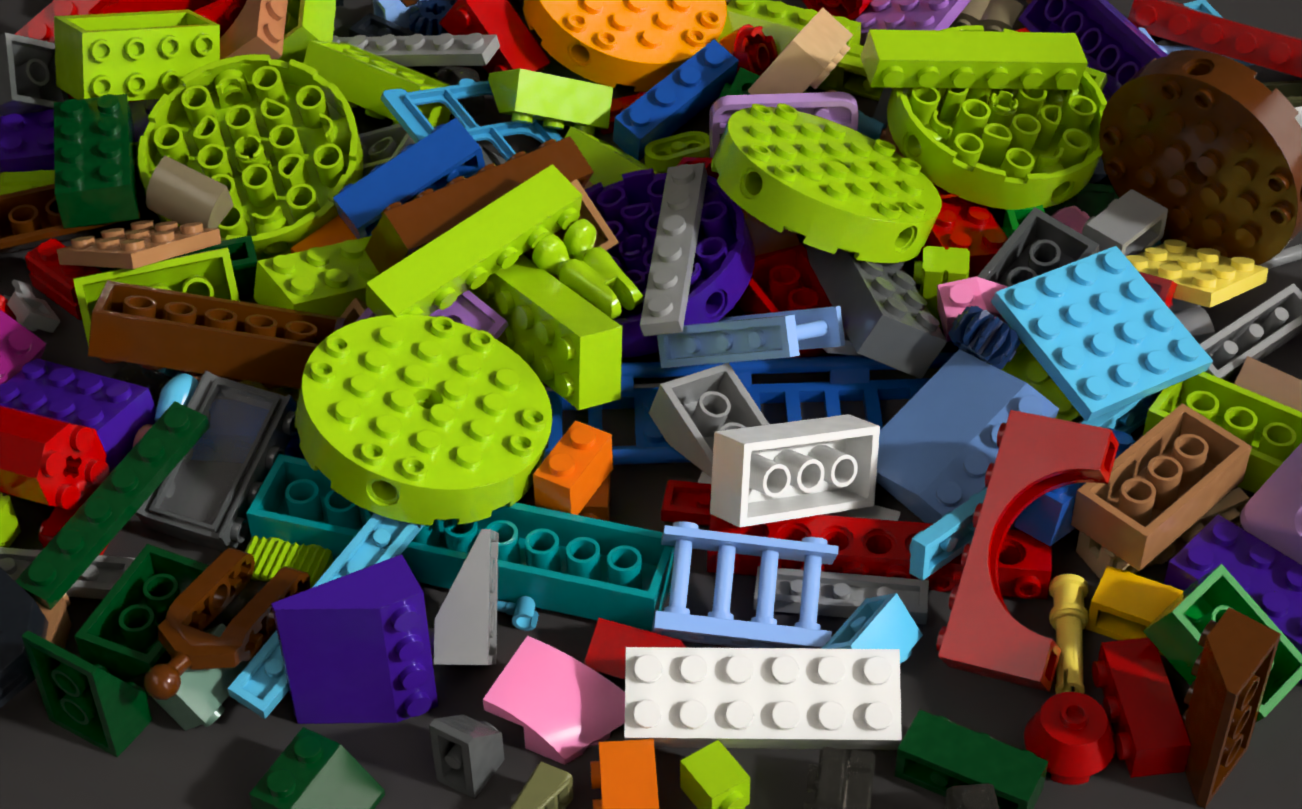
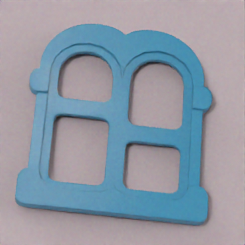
[381,78,563,177]

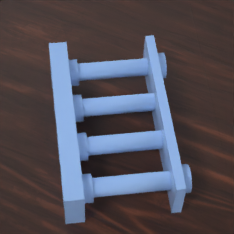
[657,306,845,368]
[652,521,839,649]

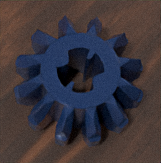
[409,0,456,36]
[948,306,1021,369]

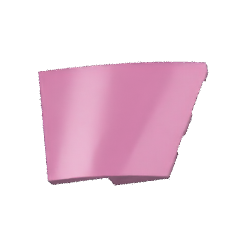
[483,636,625,765]

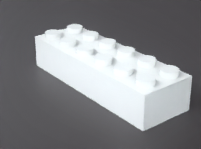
[624,647,902,750]

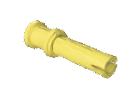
[1049,574,1089,694]

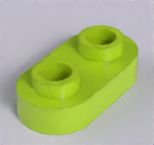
[645,131,710,173]

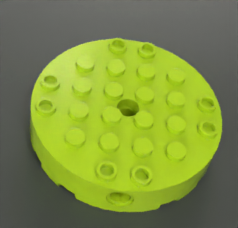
[887,25,1107,210]
[138,54,364,261]
[711,103,942,263]
[295,314,552,525]

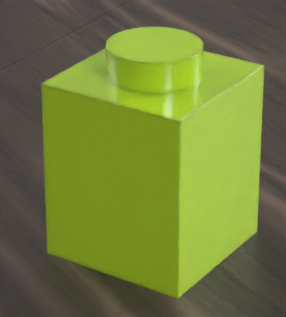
[680,740,750,809]

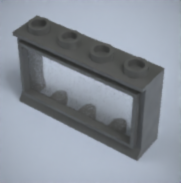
[135,371,298,552]

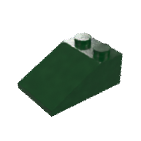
[22,630,152,758]

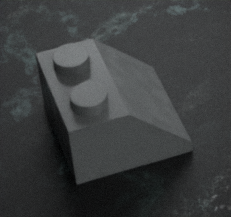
[0,32,69,116]

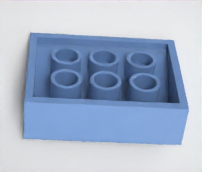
[876,349,1059,524]

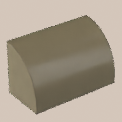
[146,155,234,228]

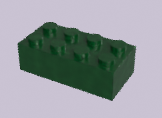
[54,94,139,229]

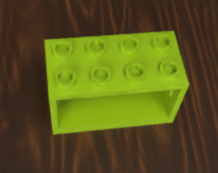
[54,9,220,101]

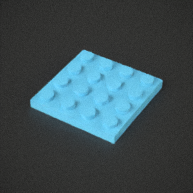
[991,246,1213,422]

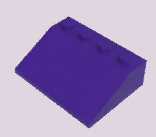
[271,554,438,724]

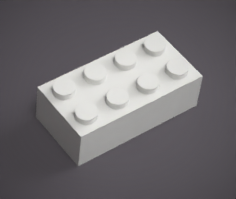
[710,414,880,527]

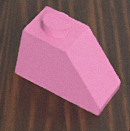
[937,277,1008,342]

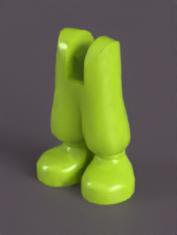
[532,219,644,319]

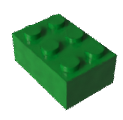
[1143,564,1302,722]

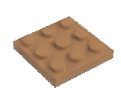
[57,220,221,269]

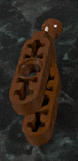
[144,548,310,700]

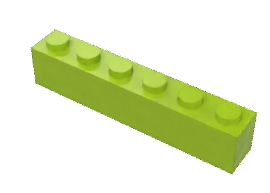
[860,29,1088,90]
[366,164,583,318]

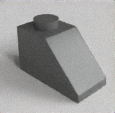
[429,714,505,799]

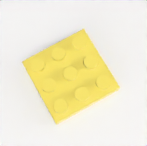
[1126,240,1268,308]

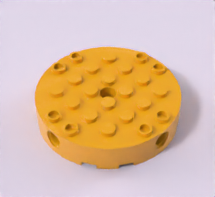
[523,0,727,92]

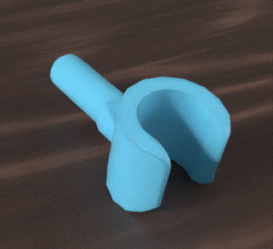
[497,596,539,631]

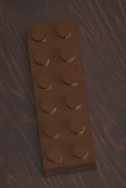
[365,136,594,274]
[88,280,345,389]

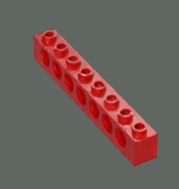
[707,514,1052,599]

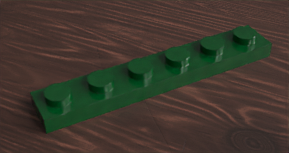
[15,401,210,610]

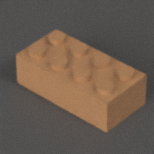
[1071,403,1252,571]

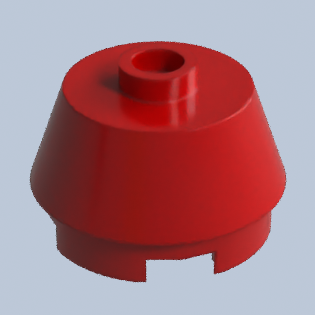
[718,24,778,76]
[1024,692,1116,785]

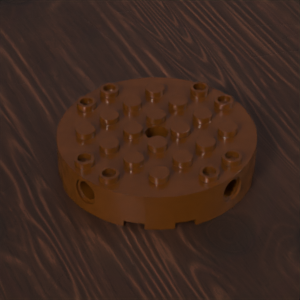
[1099,50,1302,265]

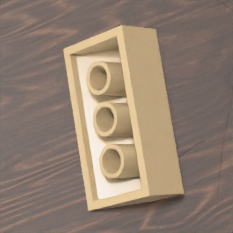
[748,7,853,95]

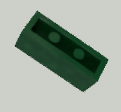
[895,709,1048,809]

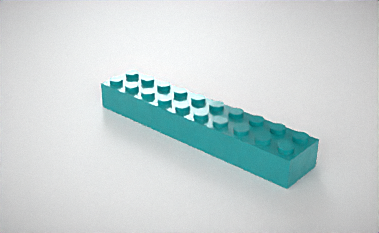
[246,454,675,632]

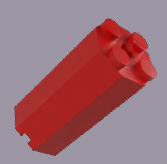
[0,405,109,510]

